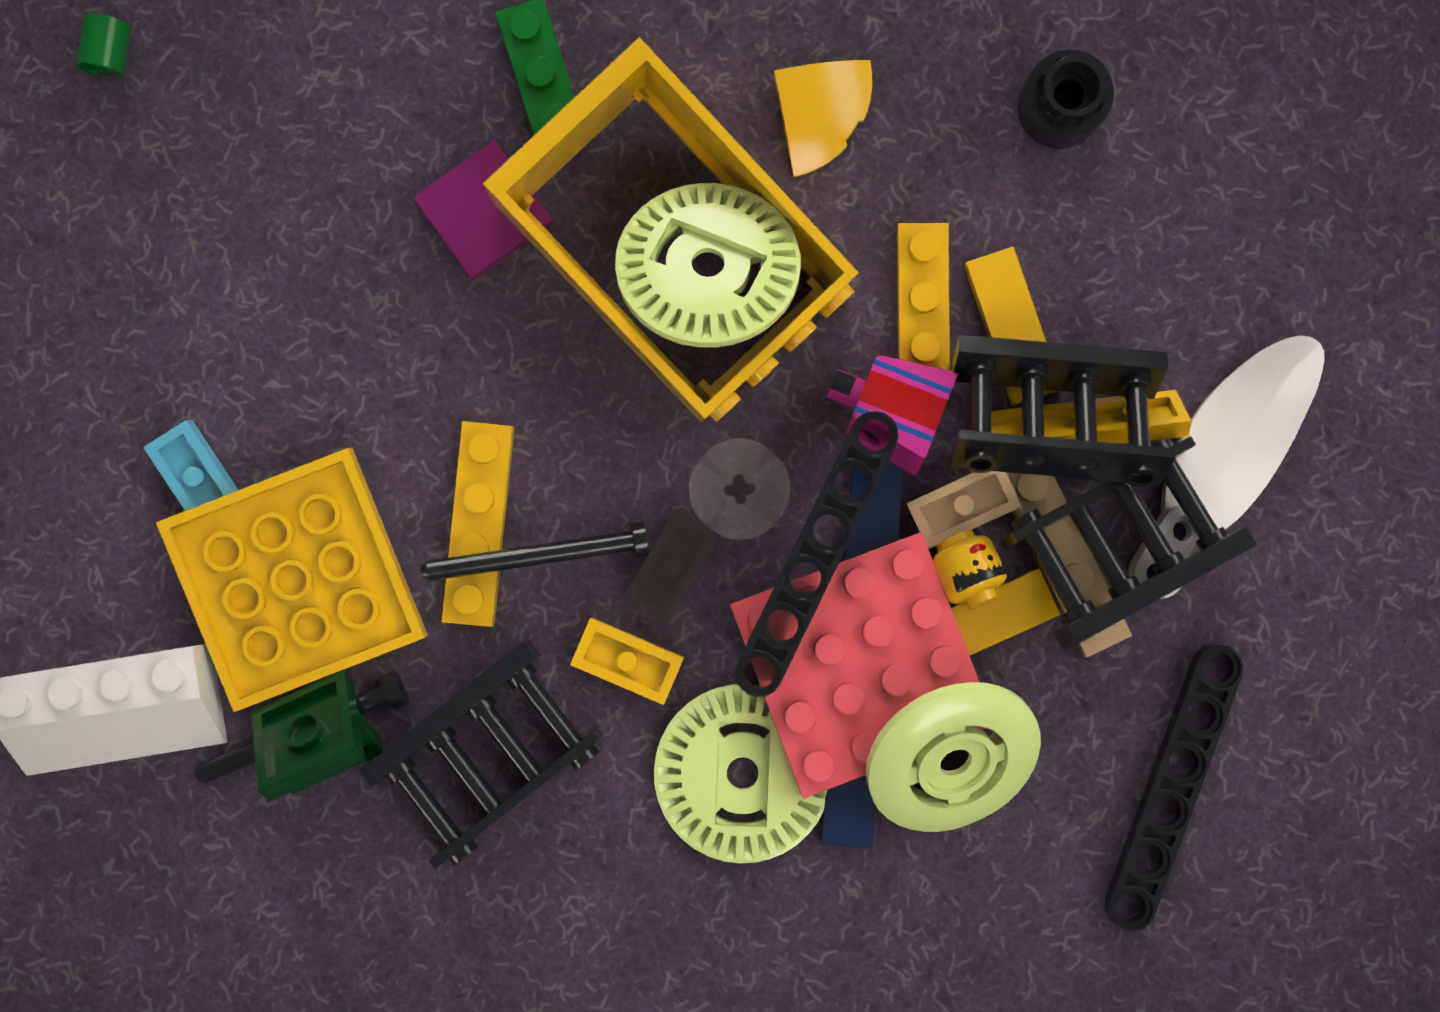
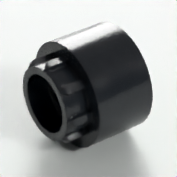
[1017,49,1114,149]

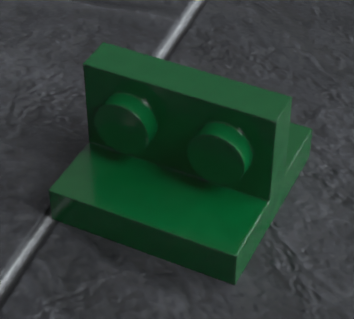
[251,670,384,801]

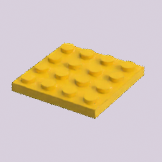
[156,448,428,712]

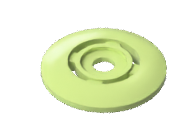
[615,183,801,347]
[866,682,1041,832]
[654,684,827,863]

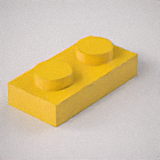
[570,617,684,705]

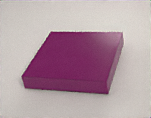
[413,139,554,281]

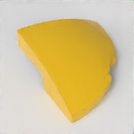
[774,60,872,178]

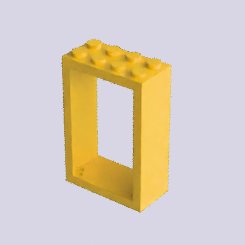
[483,37,859,423]

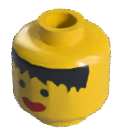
[932,530,1007,610]

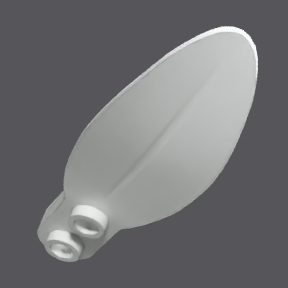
[1128,335,1324,599]

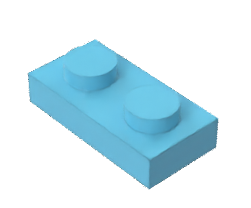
[143,420,238,511]

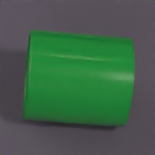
[76,13,131,79]

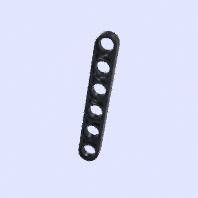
[735,411,899,697]
[1104,644,1243,932]

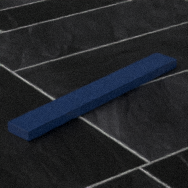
[821,446,904,849]

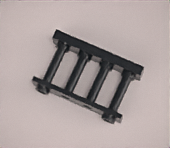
[950,335,1176,487]
[1001,436,1257,650]
[359,640,603,869]

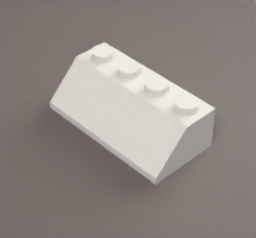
[0,644,227,776]

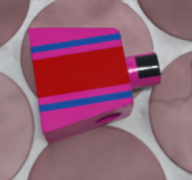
[827,356,958,476]

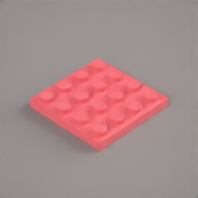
[730,532,987,799]

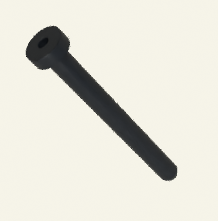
[420,521,649,581]
[195,671,409,783]

